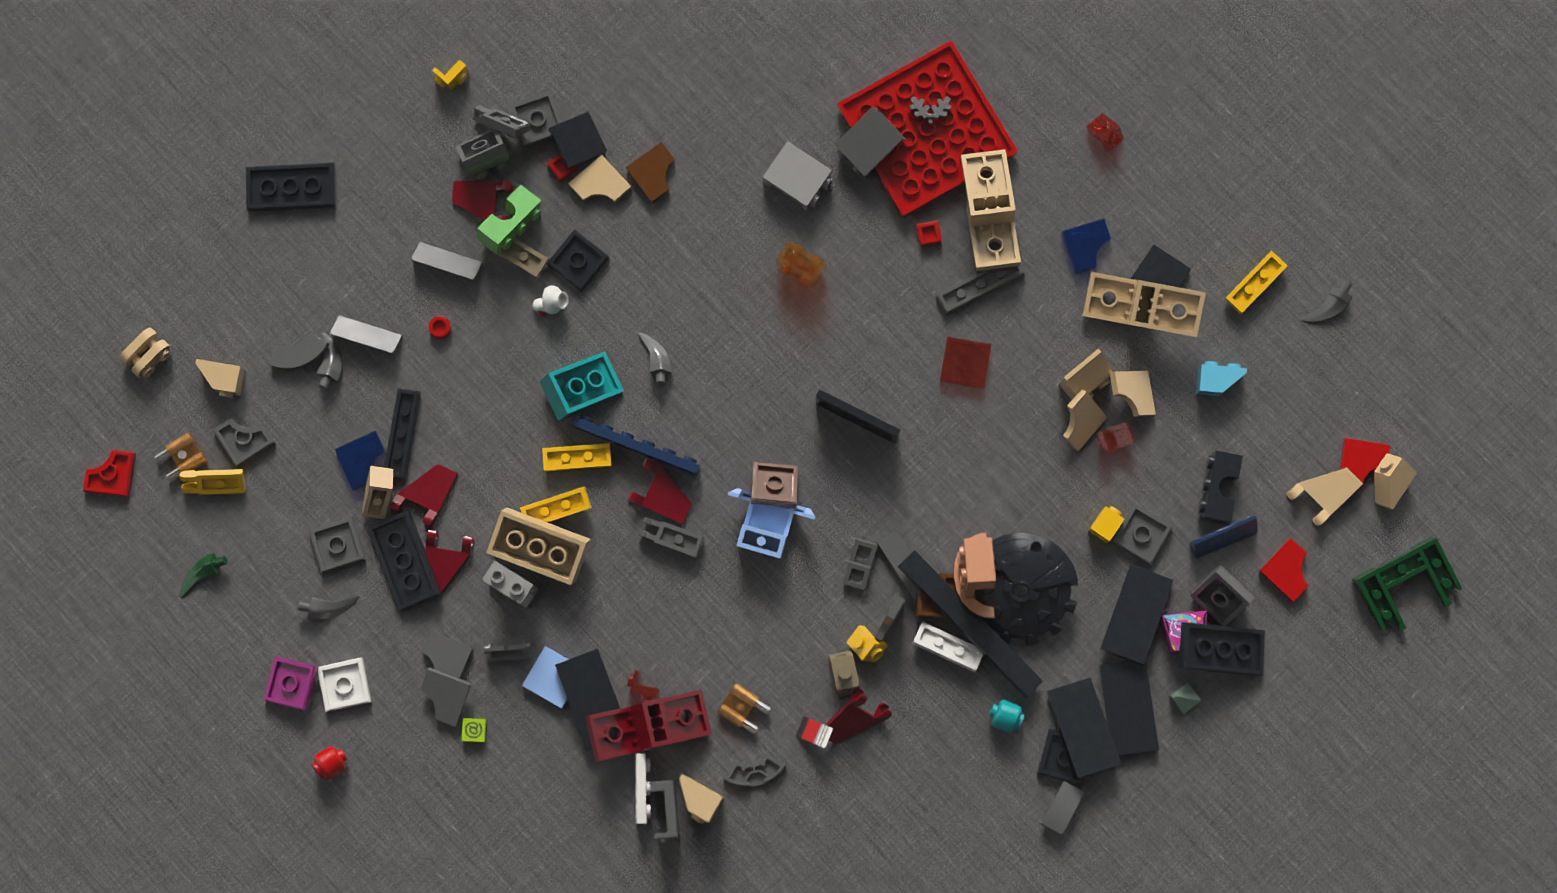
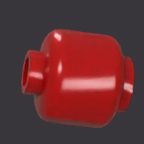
[311,746,347,780]

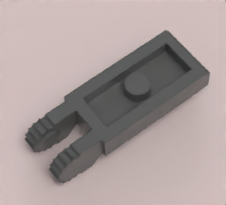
[638,517,704,558]

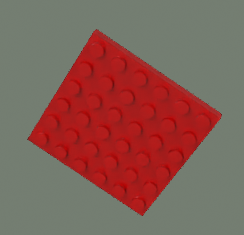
[837,40,1018,217]

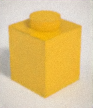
[1088,506,1124,543]

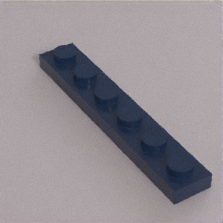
[570,415,700,476]

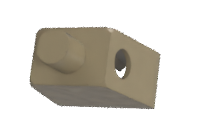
[829,650,860,697]

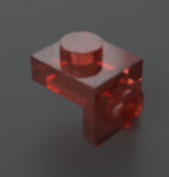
[1086,113,1124,152]
[1098,421,1136,453]
[627,669,660,701]

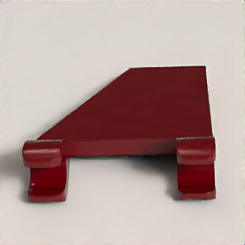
[452,180,513,221]
[628,459,692,524]
[390,464,458,528]
[425,530,474,593]
[825,688,892,744]

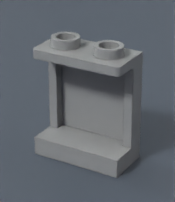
[763,141,833,211]
[483,560,539,608]

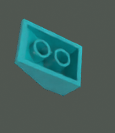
[539,351,624,422]

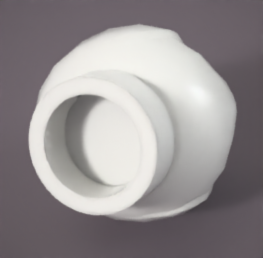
[533,286,568,316]

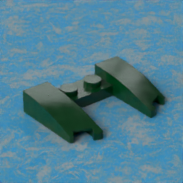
[1352,537,1462,630]

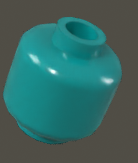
[989,700,1024,734]

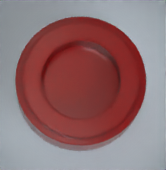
[428,316,452,339]

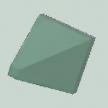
[1169,682,1201,715]

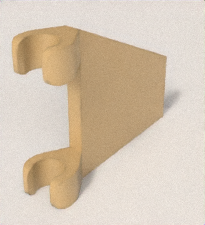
[1286,468,1363,526]

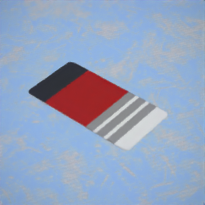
[796,717,833,748]

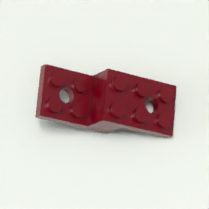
[585,690,712,762]

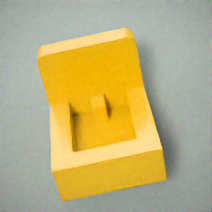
[432,60,469,90]
[846,625,888,662]

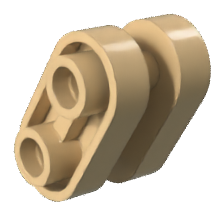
[119,328,171,378]

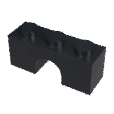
[1198,450,1243,524]

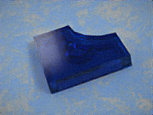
[1061,219,1111,274]
[334,431,386,491]

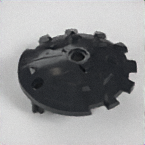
[974,532,1078,645]

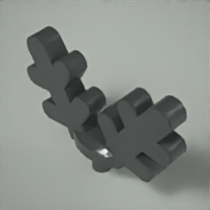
[910,97,951,125]

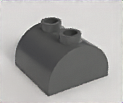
[456,129,511,179]
[1190,565,1255,626]

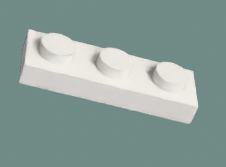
[912,622,983,673]
[635,753,651,824]

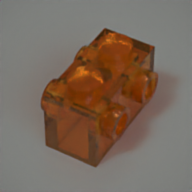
[776,241,826,288]

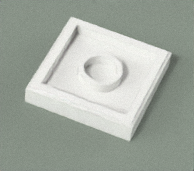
[318,657,372,712]

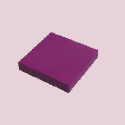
[263,656,319,711]

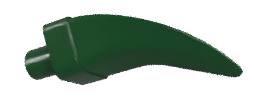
[180,553,228,598]

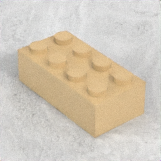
[486,508,591,585]

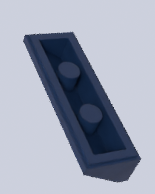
[1189,515,1258,558]

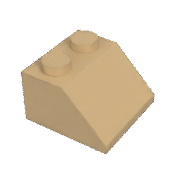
[1059,349,1112,400]
[679,774,724,824]

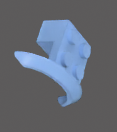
[728,488,815,558]

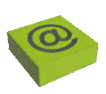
[462,718,487,742]

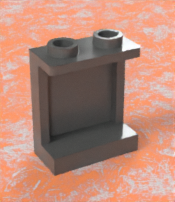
[835,107,906,177]
[649,780,680,843]

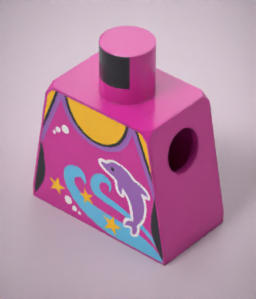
[1160,611,1207,652]

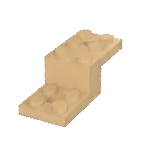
[961,150,1021,271]
[1082,272,1206,337]

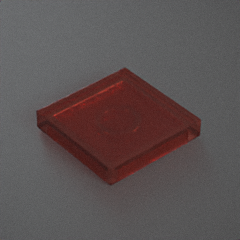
[940,337,991,389]

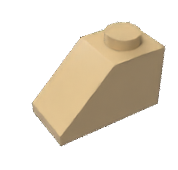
[196,359,246,398]
[1374,454,1417,510]
[362,466,393,519]

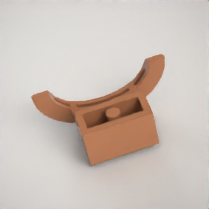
[954,532,996,618]

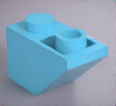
[1196,361,1247,396]

